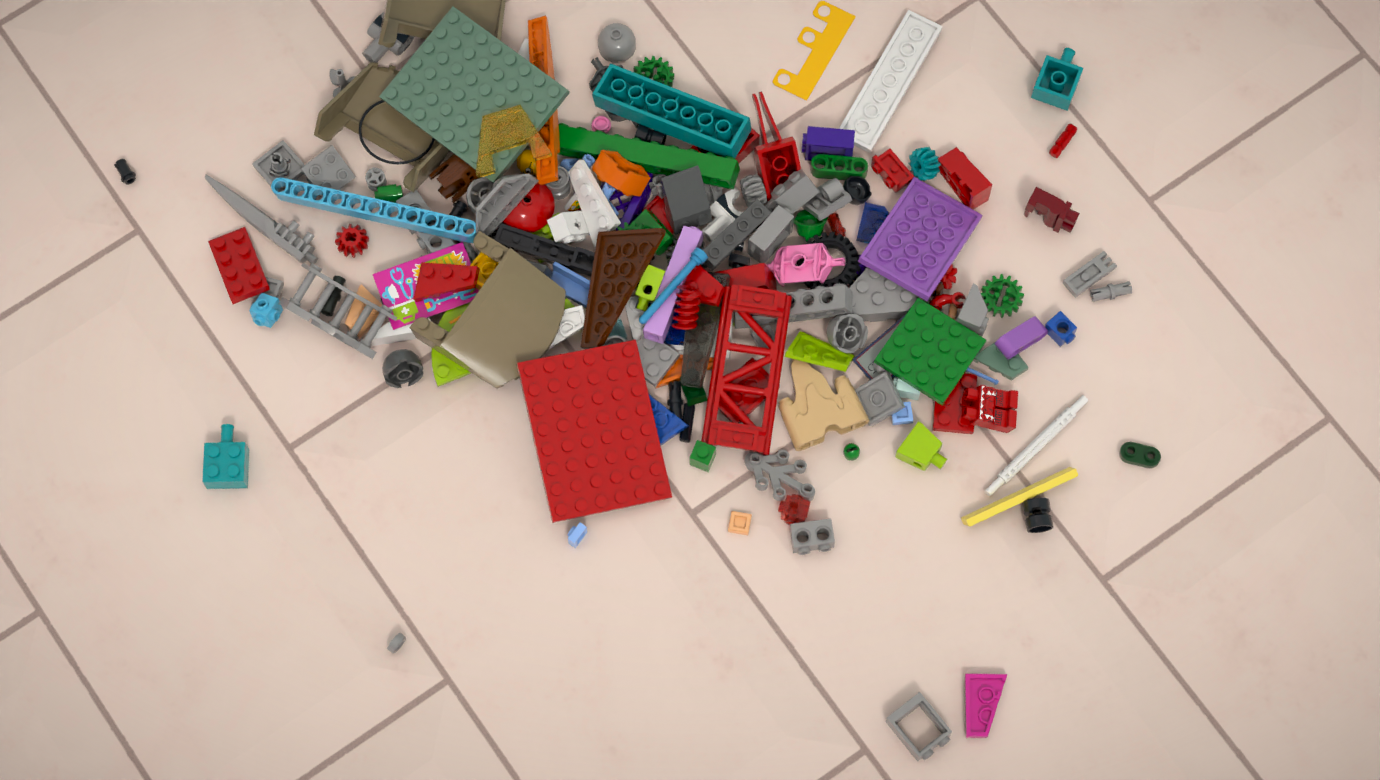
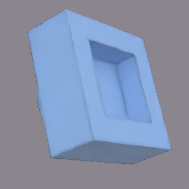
[891,402,913,425]
[567,523,587,548]

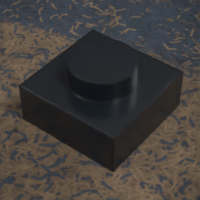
[729,253,750,269]

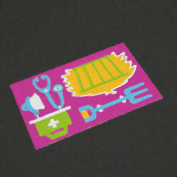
[372,242,479,330]

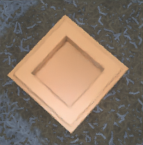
[728,511,752,536]

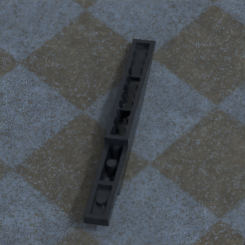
[495,223,681,300]

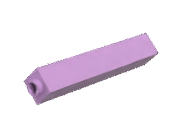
[643,226,703,344]

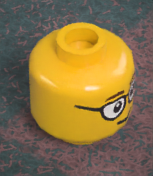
[517,149,537,176]

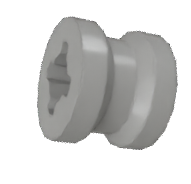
[365,168,387,191]

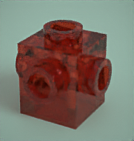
[778,494,811,525]

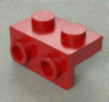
[871,149,914,193]

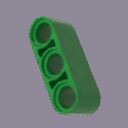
[810,154,868,181]

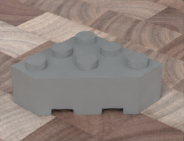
[849,267,920,322]

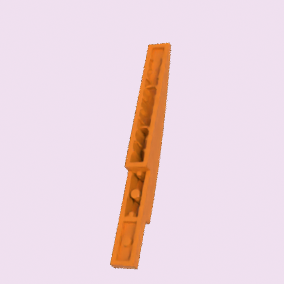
[528,15,560,185]

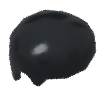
[843,176,872,205]

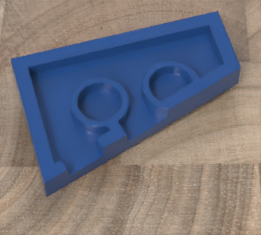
[648,393,689,446]

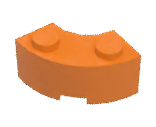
[592,150,650,197]

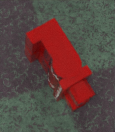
[962,385,1018,433]

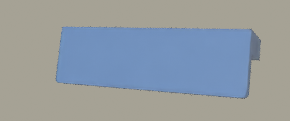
[551,262,590,308]

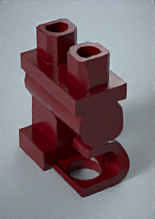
[1024,187,1080,233]

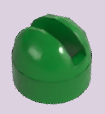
[843,443,860,461]

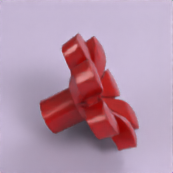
[941,264,957,289]

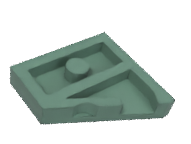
[974,342,1028,381]

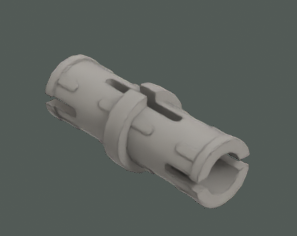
[1090,281,1132,302]

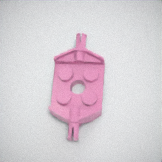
[766,243,845,287]

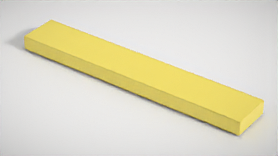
[961,467,1078,527]

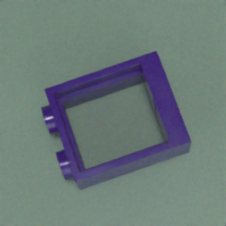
[801,126,855,161]

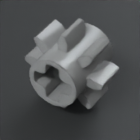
[649,174,666,199]

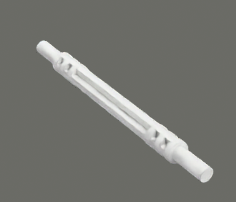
[985,395,1088,496]

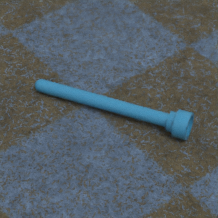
[639,247,708,324]

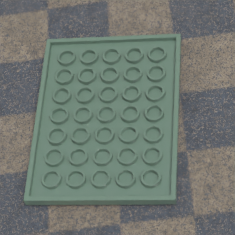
[379,6,570,184]

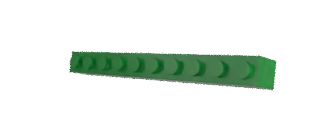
[557,123,740,190]

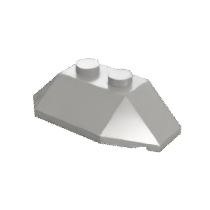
[476,173,539,236]

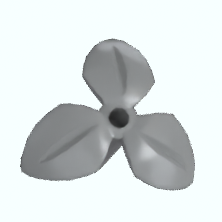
[330,69,356,97]

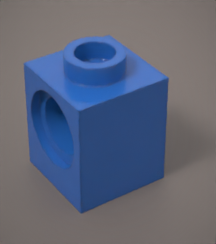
[1045,311,1077,347]

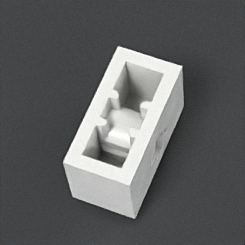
[547,211,590,244]

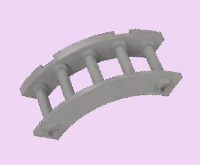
[279,263,397,359]

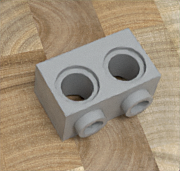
[790,519,835,555]

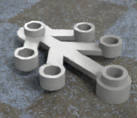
[744,450,815,502]

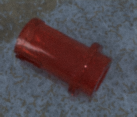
[827,213,846,237]

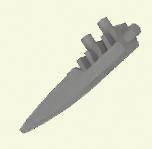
[205,174,318,264]

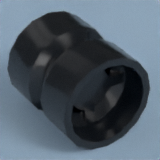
[634,124,667,145]
[1023,498,1053,533]

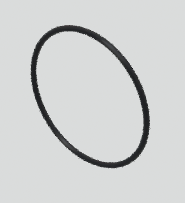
[359,100,435,165]

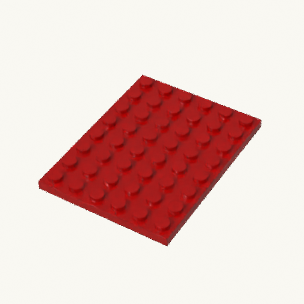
[517,340,672,523]

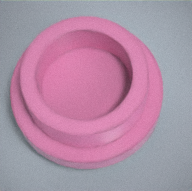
[592,116,611,134]

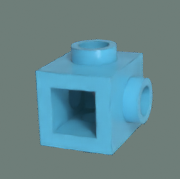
[249,293,283,328]

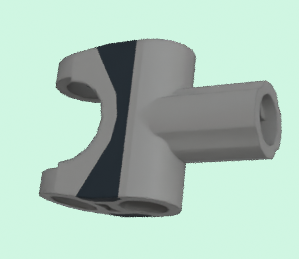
[362,12,415,63]

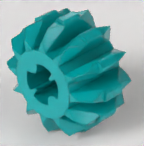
[908,147,941,181]

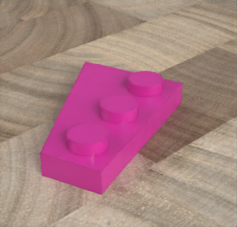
[965,674,1007,738]

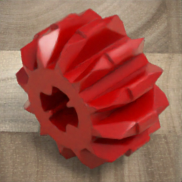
[335,224,369,258]

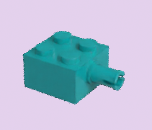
[1031,48,1083,111]
[202,424,249,489]

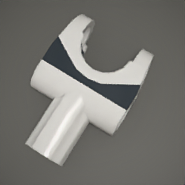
[701,188,743,243]

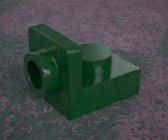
[680,372,707,406]

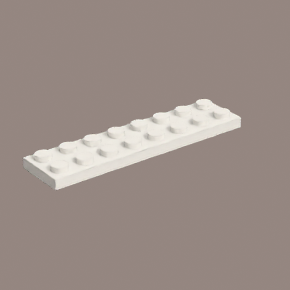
[839,10,943,153]

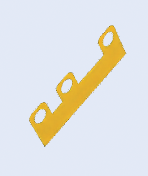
[773,1,856,101]

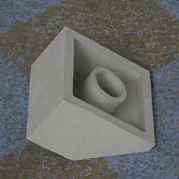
[957,284,989,336]

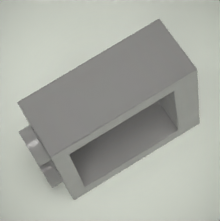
[748,205,794,263]
[886,692,952,761]

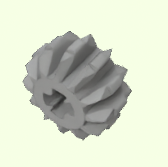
[740,174,767,207]

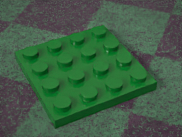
[874,298,986,406]

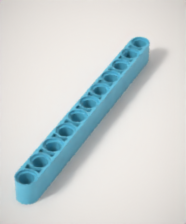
[271,178,477,243]

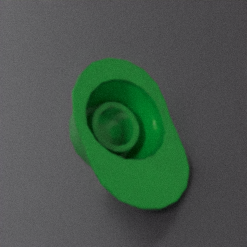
[794,210,828,241]

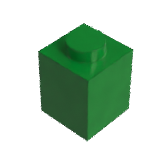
[689,440,716,472]

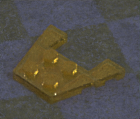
[476,105,552,178]

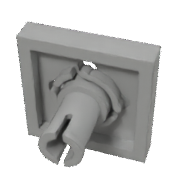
[252,140,304,192]

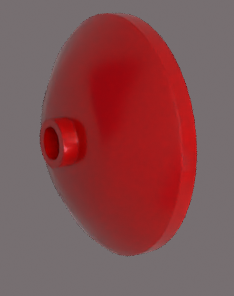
[503,177,555,233]

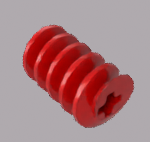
[671,285,702,330]

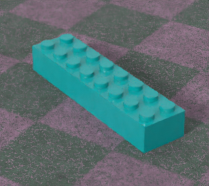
[592,63,752,158]

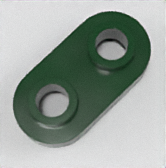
[1119,442,1161,468]

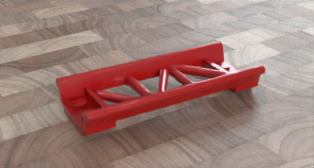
[701,285,792,455]

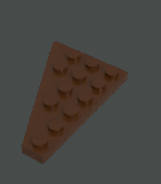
[580,228,666,349]

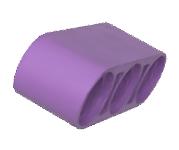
[995,316,1049,360]

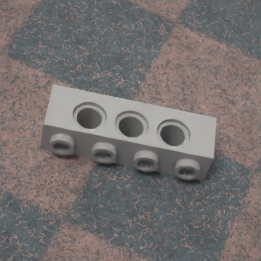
[396,190,455,254]
[774,283,852,323]

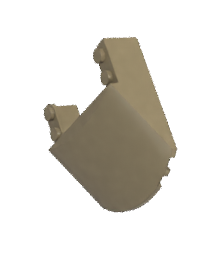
[378,0,506,48]
[314,62,449,193]
[409,231,566,389]

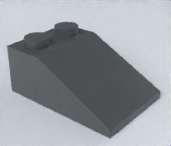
[661,165,712,235]

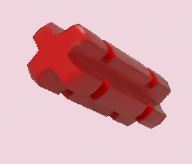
[1049,124,1077,158]

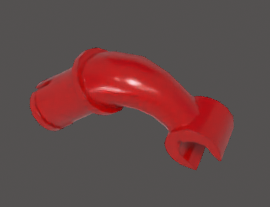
[929,292,966,311]

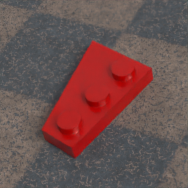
[413,262,480,302]

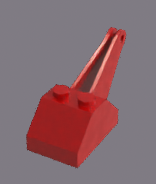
[752,91,801,203]

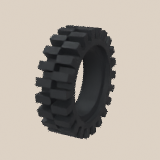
[797,232,861,289]

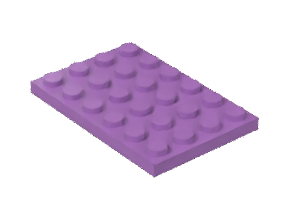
[858,177,983,302]

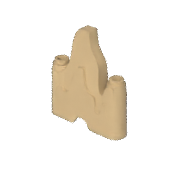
[778,359,870,451]

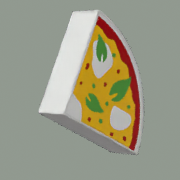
[564,193,581,212]

